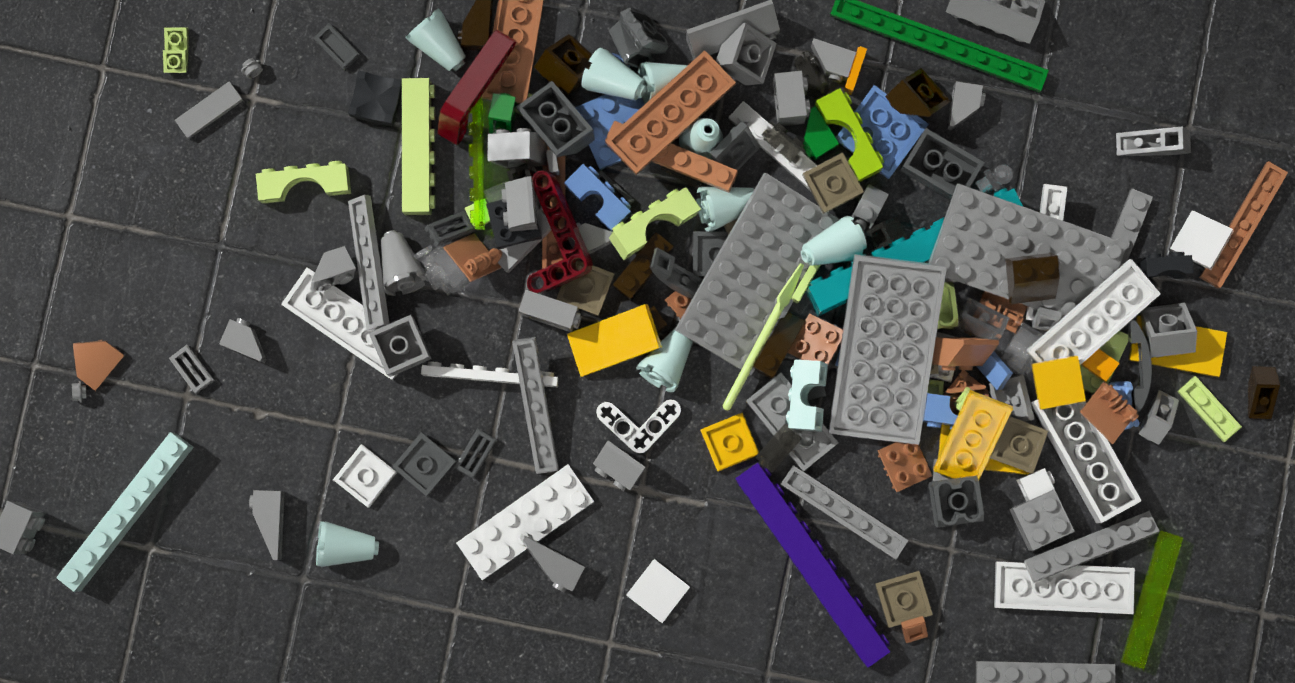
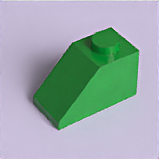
[488,93,516,134]
[802,106,839,161]

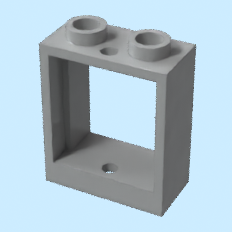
[519,290,582,332]

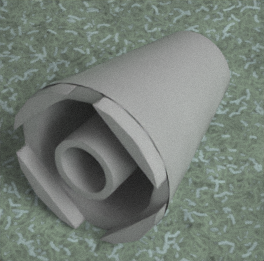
[381,230,428,296]

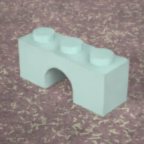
[786,360,828,432]

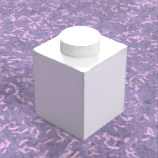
[1016,468,1055,501]

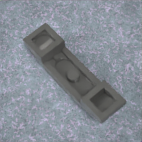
[650,248,703,299]
[1127,319,1152,411]

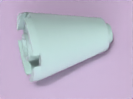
[405,8,466,72]
[582,48,647,100]
[638,62,688,104]
[679,118,723,160]
[696,187,754,232]
[801,216,867,266]
[636,329,693,392]
[316,521,379,567]

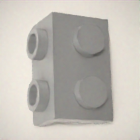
[989,375,1035,422]

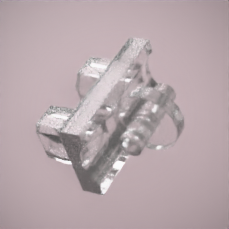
[976,165,1013,194]

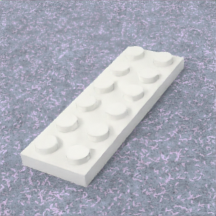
[1026,259,1160,365]
[281,268,398,380]
[456,465,594,580]
[994,562,1135,614]

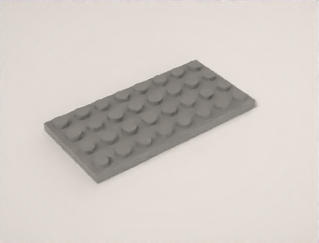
[675,173,840,376]
[929,183,1128,318]
[829,254,947,445]

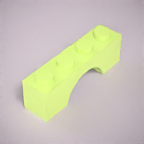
[256,161,351,204]
[609,187,701,260]

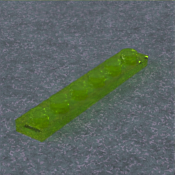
[468,96,485,230]
[1120,531,1183,669]

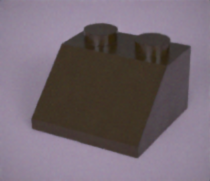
[534,34,592,97]
[885,68,951,117]
[1005,253,1060,304]

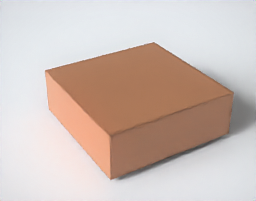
[901,616,928,643]

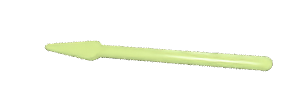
[723,263,804,410]

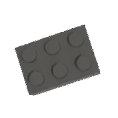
[900,128,985,201]

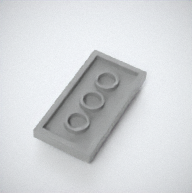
[746,373,838,471]

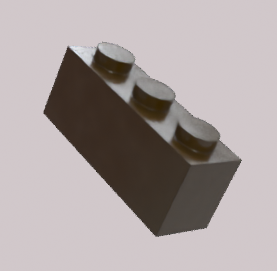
[613,232,674,301]

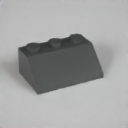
[516,81,595,157]

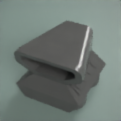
[609,8,668,68]
[929,475,984,527]

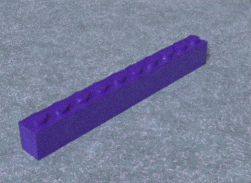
[735,463,890,668]

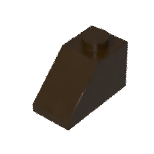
[1248,366,1280,419]

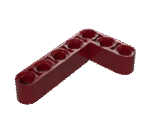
[438,29,516,145]
[527,171,593,293]

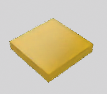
[1031,355,1086,410]
[700,413,760,472]

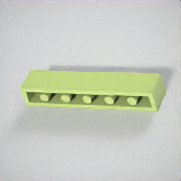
[402,78,435,215]

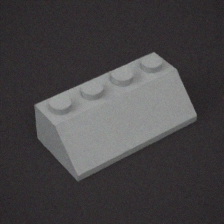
[686,0,780,60]
[946,0,1045,44]

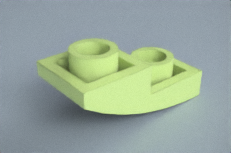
[163,27,188,73]

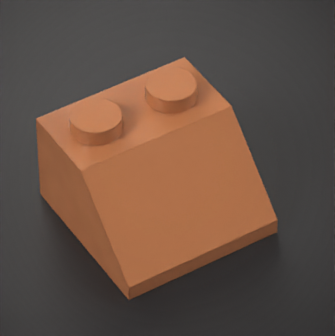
[932,337,999,370]

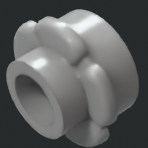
[241,58,263,79]
[72,381,86,403]

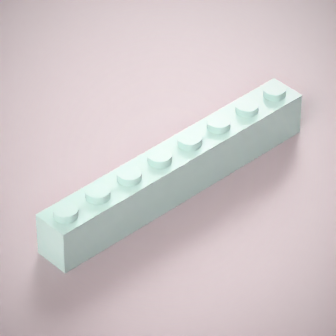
[56,432,194,592]

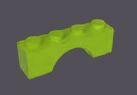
[815,88,884,182]

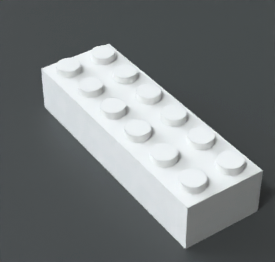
[1031,399,1141,523]

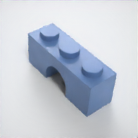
[564,164,632,232]
[923,393,958,430]

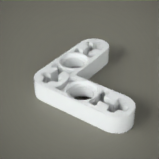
[596,400,681,454]

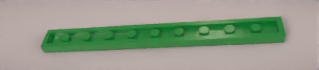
[830,0,1049,93]

